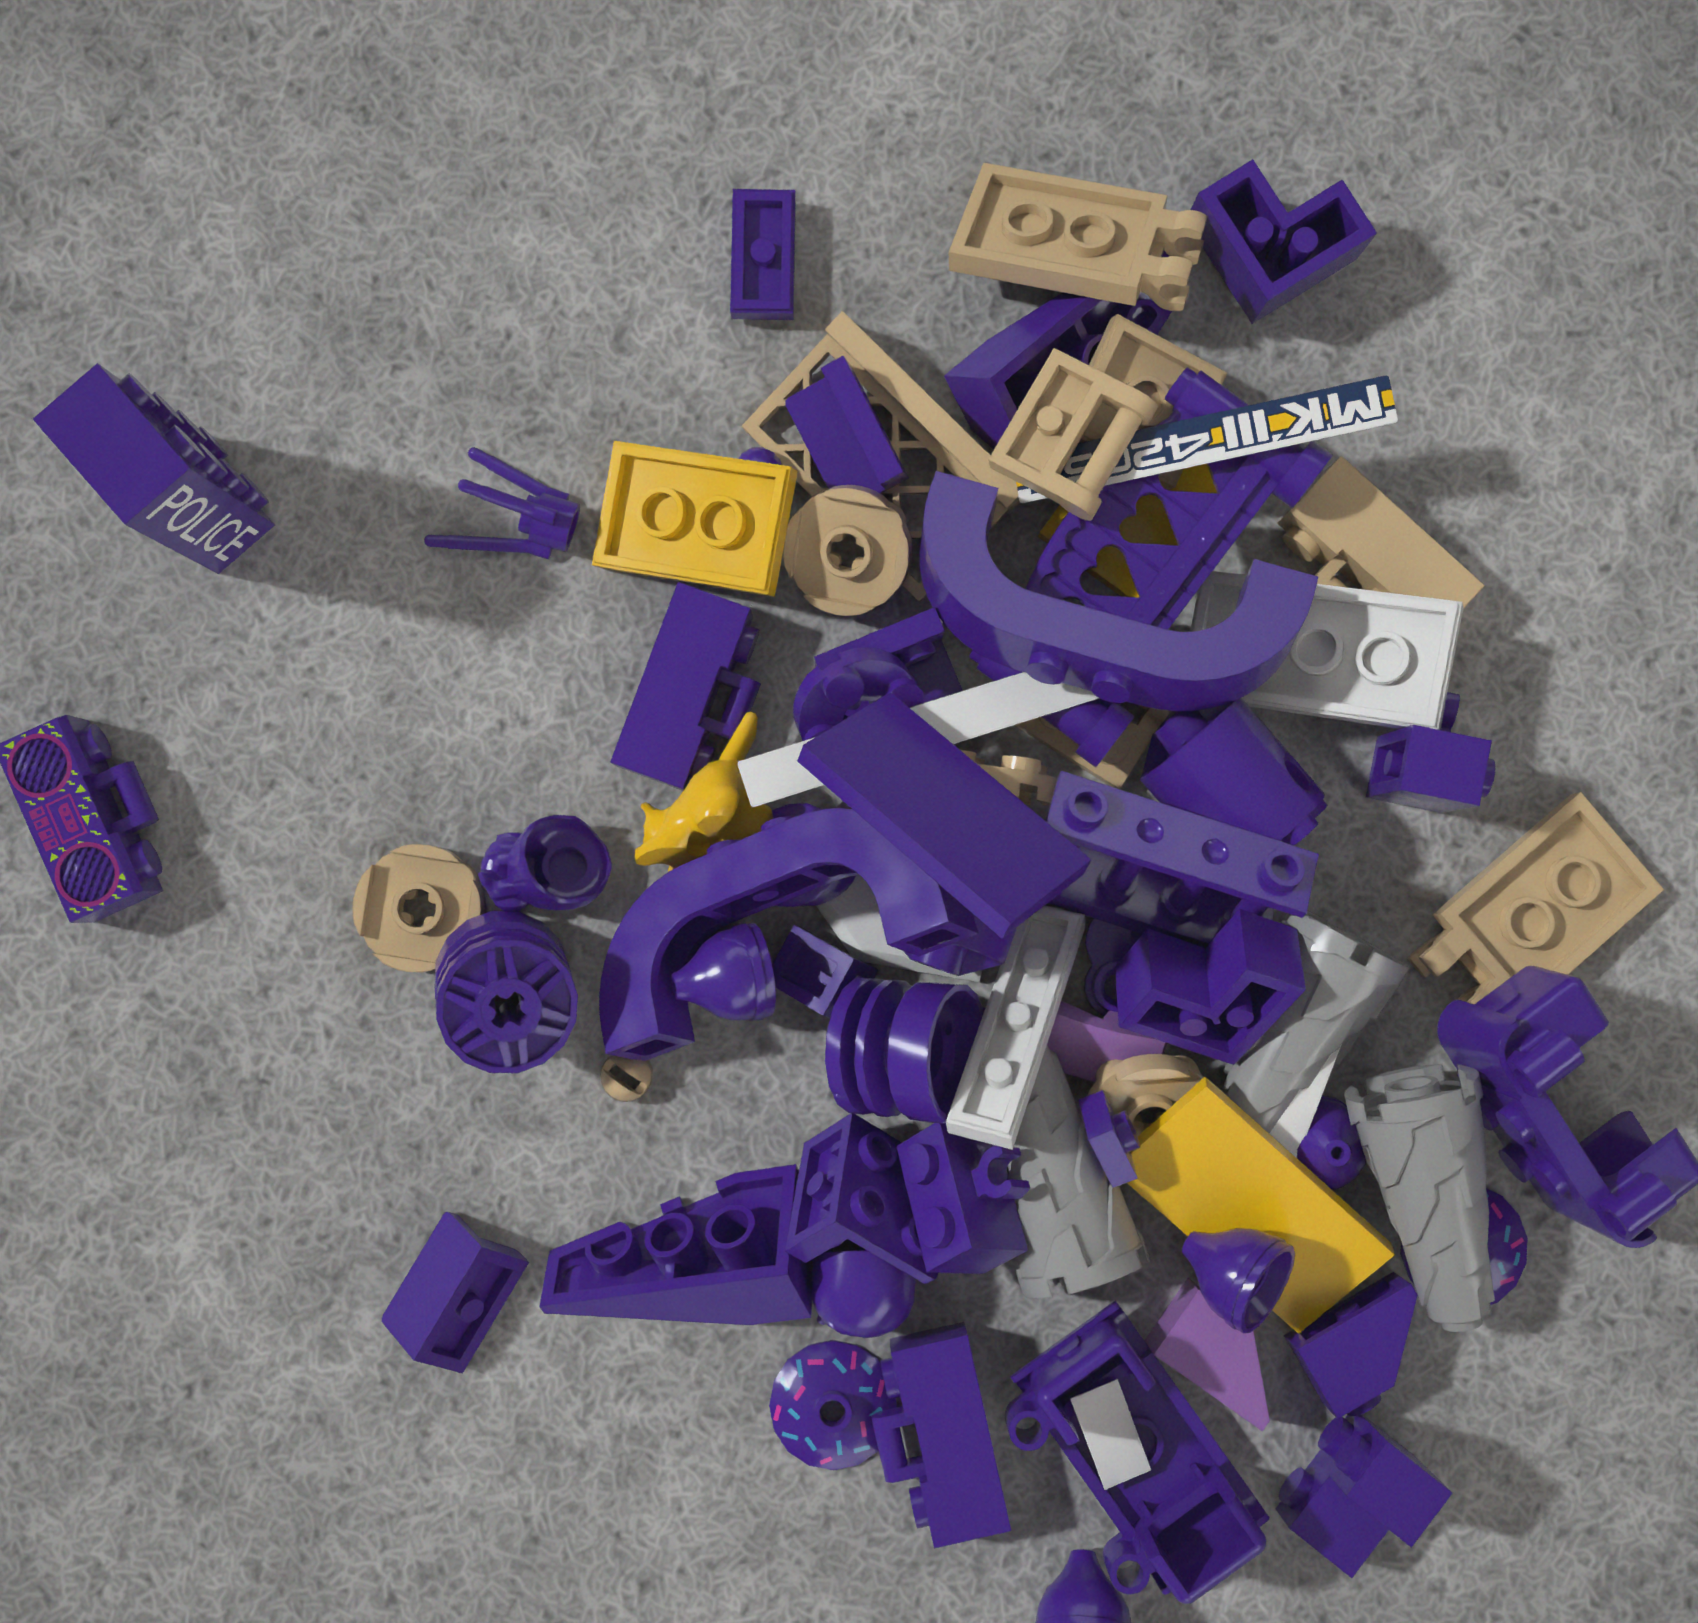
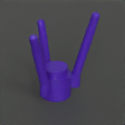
[424,447,580,560]

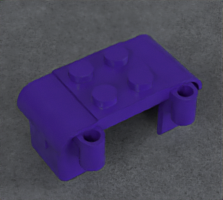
[1437,966,1698,1248]
[1005,1300,1270,1604]

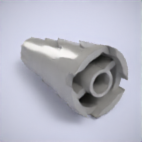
[1221,910,1410,1133]
[1006,1045,1149,1299]
[1345,1064,1495,1332]

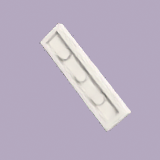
[946,906,1085,1150]

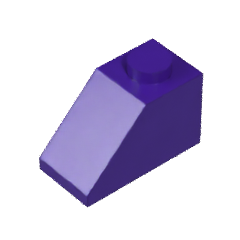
[1284,1272,1418,1419]

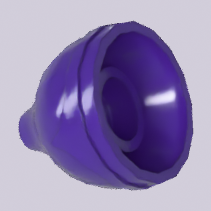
[671,923,776,1021]
[1297,1095,1366,1190]
[1182,1228,1295,1334]
[1035,1549,1131,1623]

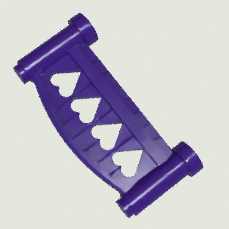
[969,367,1333,768]

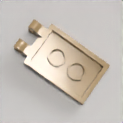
[949,163,1207,311]
[1407,792,1664,1004]

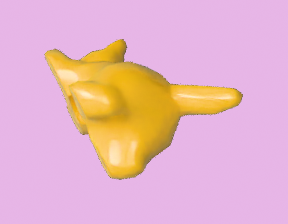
[635,711,773,872]

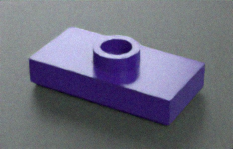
[730,189,796,320]

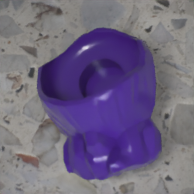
[478,815,612,912]

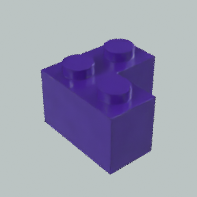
[1190,159,1377,324]
[1115,909,1306,1065]
[1275,1414,1453,1578]

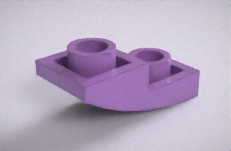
[1047,1001,1168,1082]

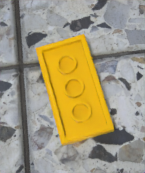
[1127,1077,1395,1334]

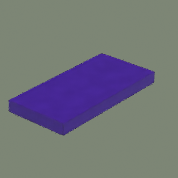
[797,692,1092,938]

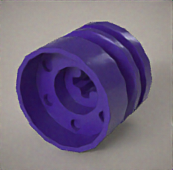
[434,911,578,1073]
[825,978,984,1124]

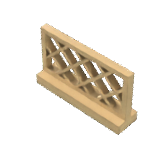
[741,311,1020,602]

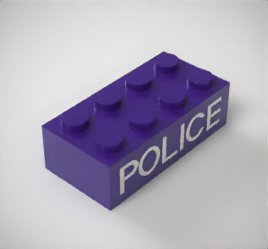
[33,363,275,574]

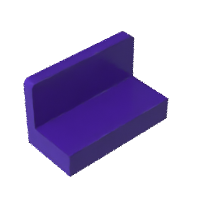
[785,356,909,494]
[382,1212,529,1374]

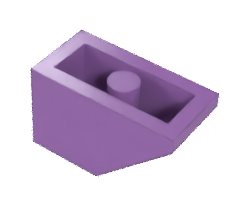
[1144,1278,1270,1432]

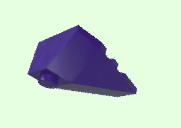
[944,251,1172,449]
[539,1164,813,1325]

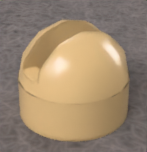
[600,1055,653,1102]

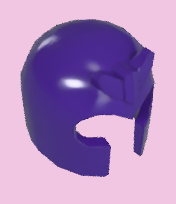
[811,1245,916,1338]

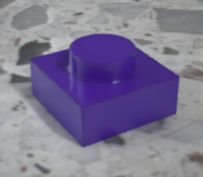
[1079,1090,1140,1188]

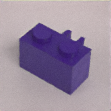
[1365,692,1496,813]
[896,1123,1030,1274]

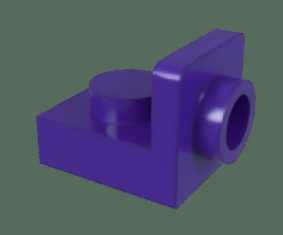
[772,925,878,1018]

